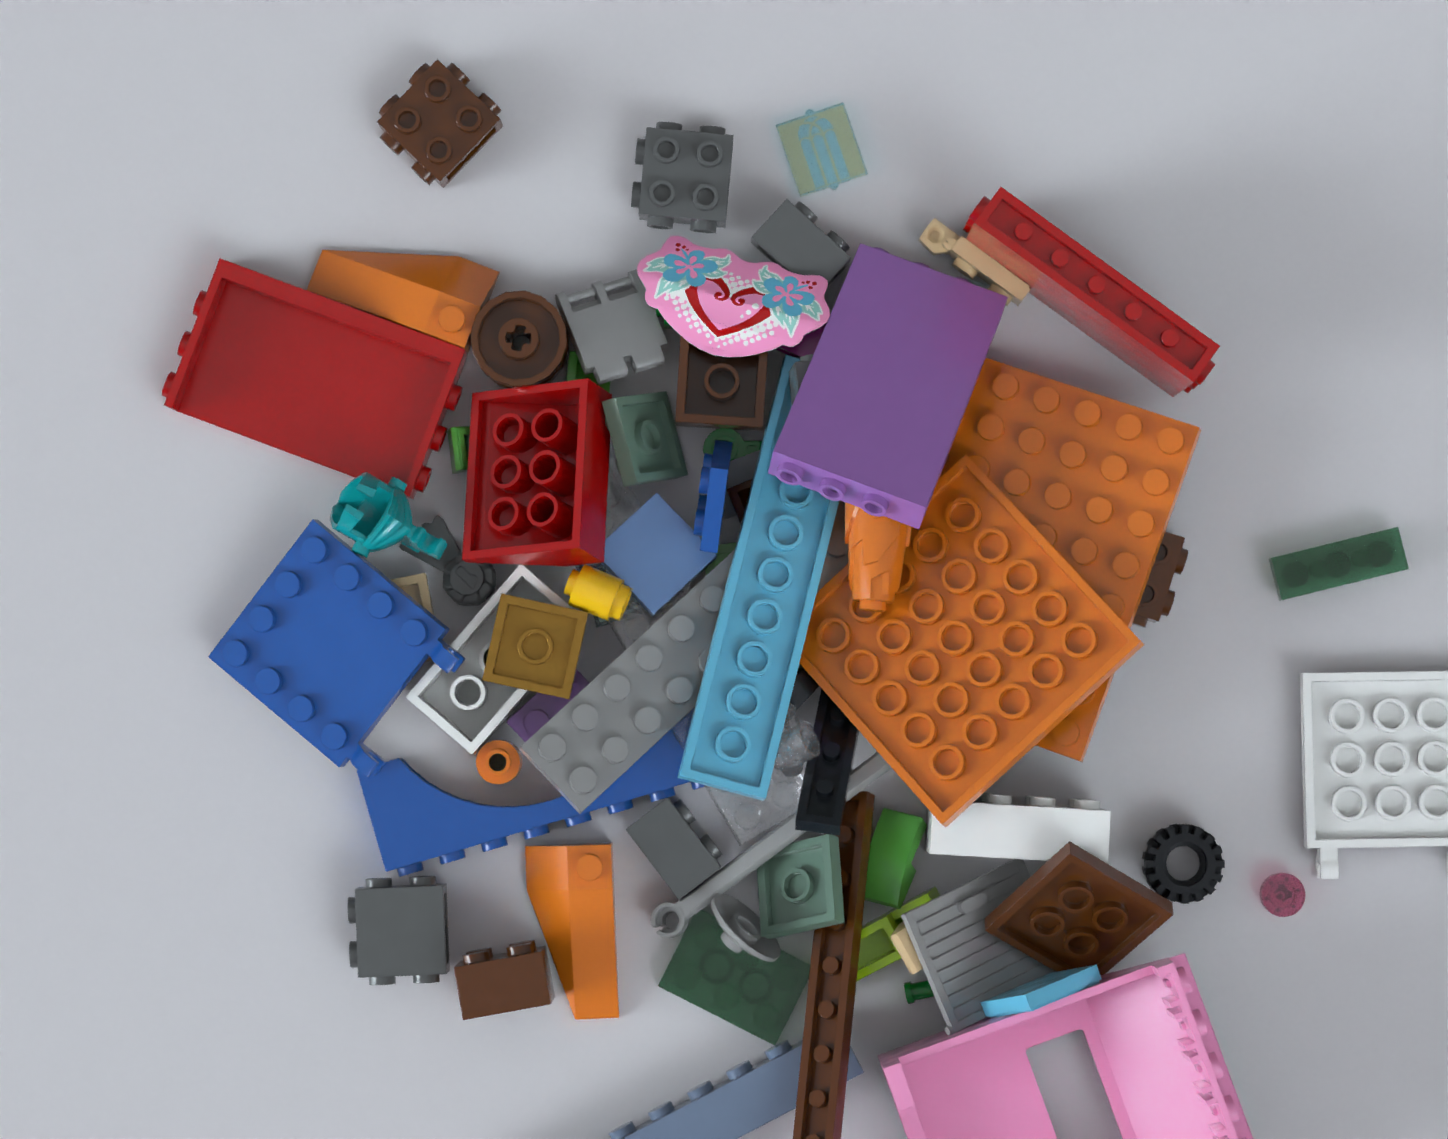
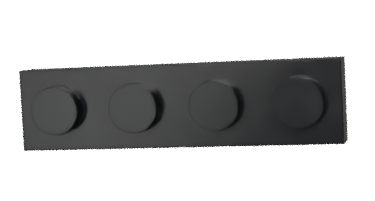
[795,688,859,836]

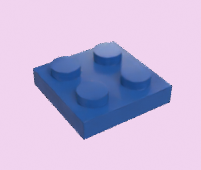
[693,440,733,553]

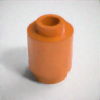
[476,740,522,784]

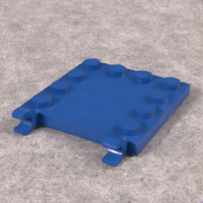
[208,519,465,777]

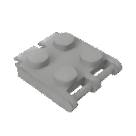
[555,269,668,385]

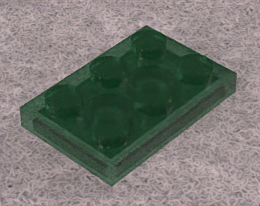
[658,909,810,1045]

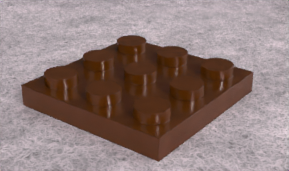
[984,841,1174,975]

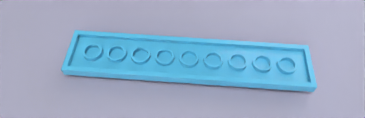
[677,355,839,801]

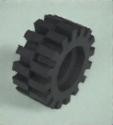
[1142,824,1225,904]

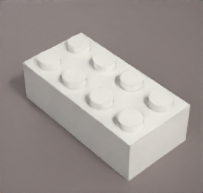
[406,565,589,755]
[925,793,1111,864]

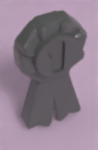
[399,515,496,606]

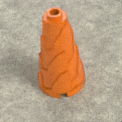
[842,501,912,612]

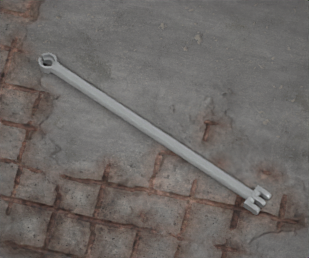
[651,752,891,938]

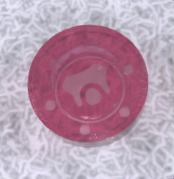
[1259,872,1305,917]

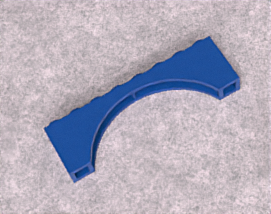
[357,707,706,877]

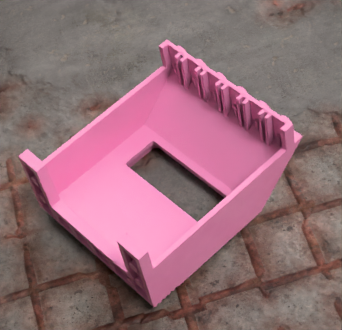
[878,953,1253,1139]

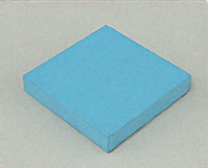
[980,964,1102,1018]

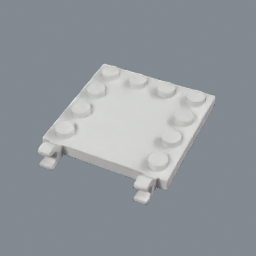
[1300,671,1448,879]

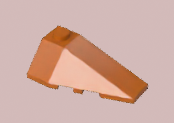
[307,250,500,353]
[525,842,619,1020]

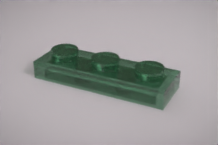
[1269,527,1409,601]

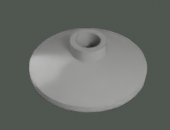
[711,894,781,962]

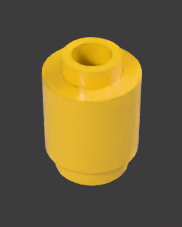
[564,564,633,621]

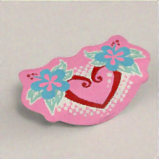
[637,236,830,357]

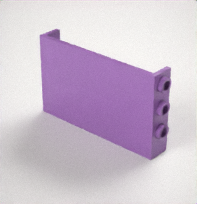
[768,243,1008,529]

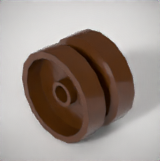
[471,291,569,389]

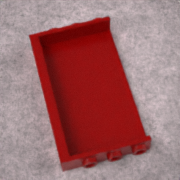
[963,187,1220,397]
[162,258,468,499]

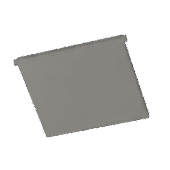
[901,859,1056,1035]

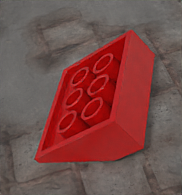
[462,378,612,566]

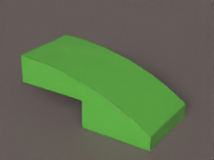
[865,808,927,909]

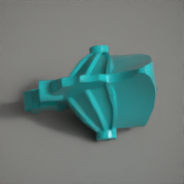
[330,472,448,560]

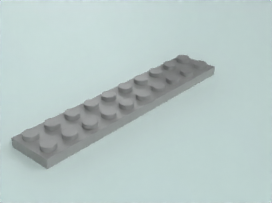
[519,500,848,814]

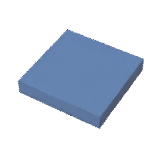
[601,493,717,617]

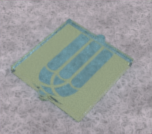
[776,102,868,197]

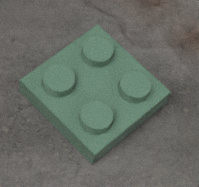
[602,391,688,487]
[757,834,845,939]

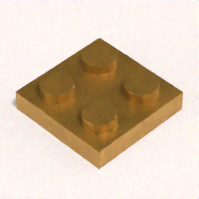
[482,593,589,699]

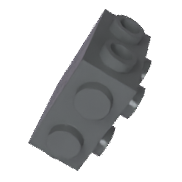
[631,122,734,233]
[348,876,450,985]

